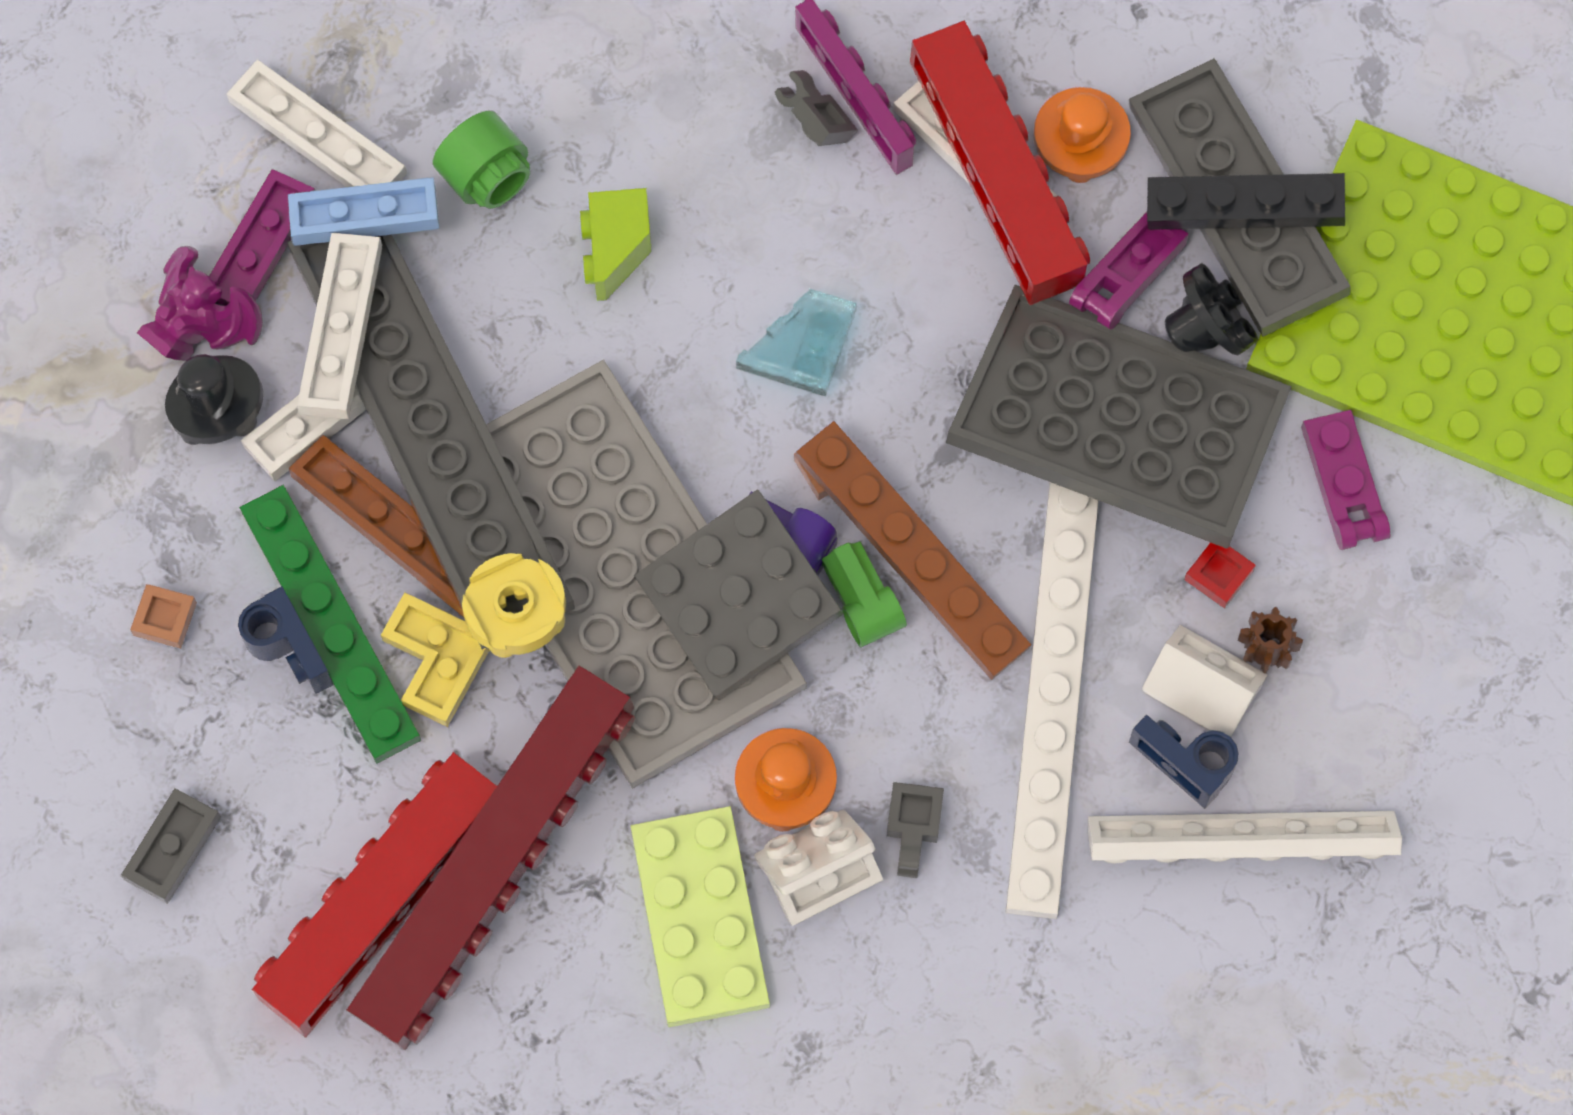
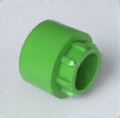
[432,110,530,209]

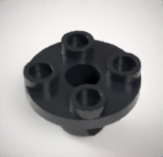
[1165,263,1258,355]
[165,354,263,445]

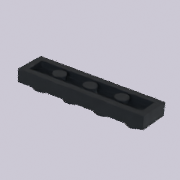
[1147,173,1345,230]

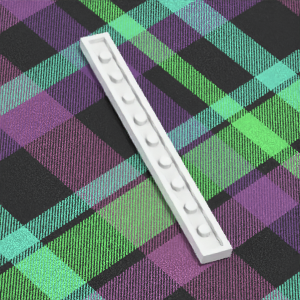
[1006,482,1098,919]

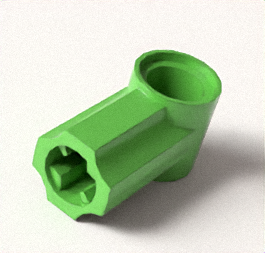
[822,541,907,648]

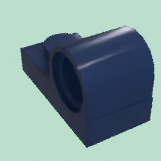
[238,586,333,694]
[1129,714,1239,809]

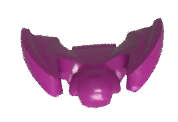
[137,246,263,361]

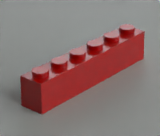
[910,20,1090,305]
[252,752,497,1038]

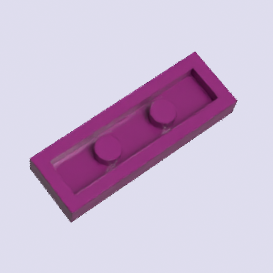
[209,169,315,306]

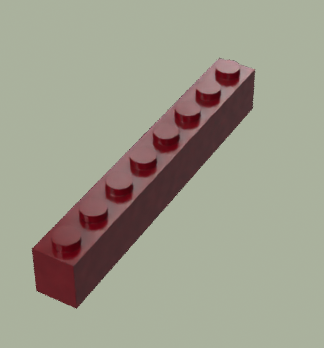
[346,665,635,1050]

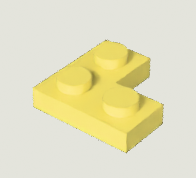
[381,592,490,727]

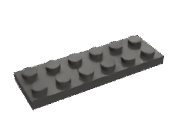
[1129,58,1351,337]

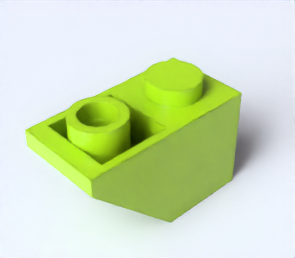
[580,188,652,301]

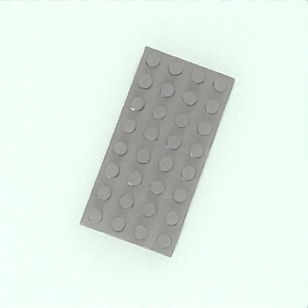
[486,359,807,789]

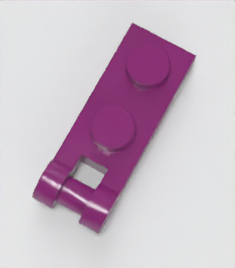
[1069,212,1189,330]
[1301,410,1391,550]

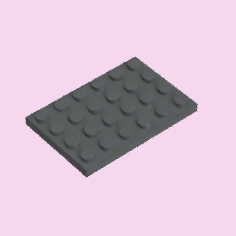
[946,285,1291,549]

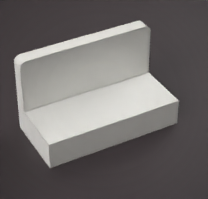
[1142,625,1267,737]

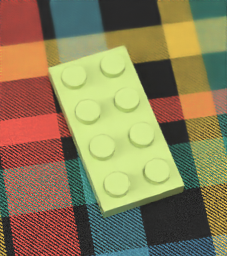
[630,806,770,1028]

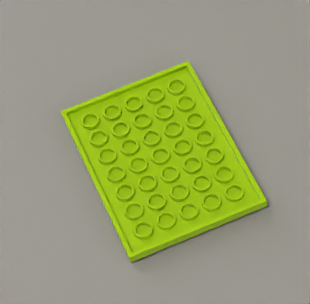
[1246,119,1573,506]

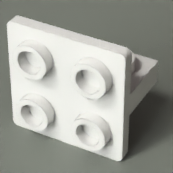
[754,810,883,926]

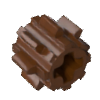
[1237,607,1303,673]

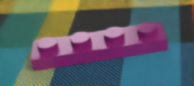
[795,0,916,175]

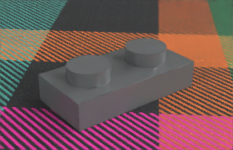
[121,788,221,904]

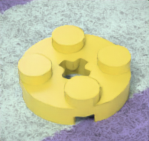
[462,553,566,658]

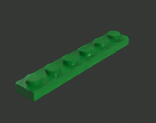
[239,484,421,764]

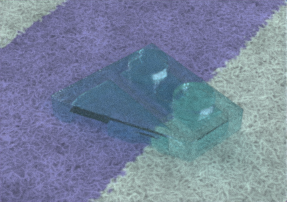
[736,289,857,397]

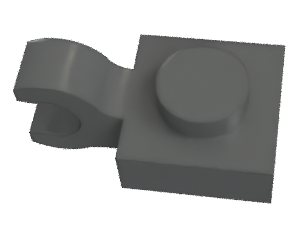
[775,70,858,146]
[886,782,944,878]

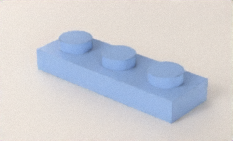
[288,177,440,246]

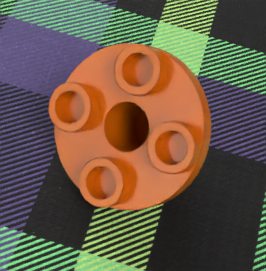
[1033,87,1130,183]
[735,728,837,832]

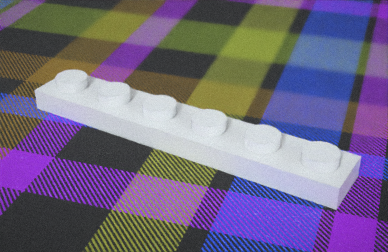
[1088,811,1402,863]

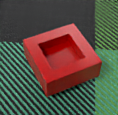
[1184,542,1256,609]

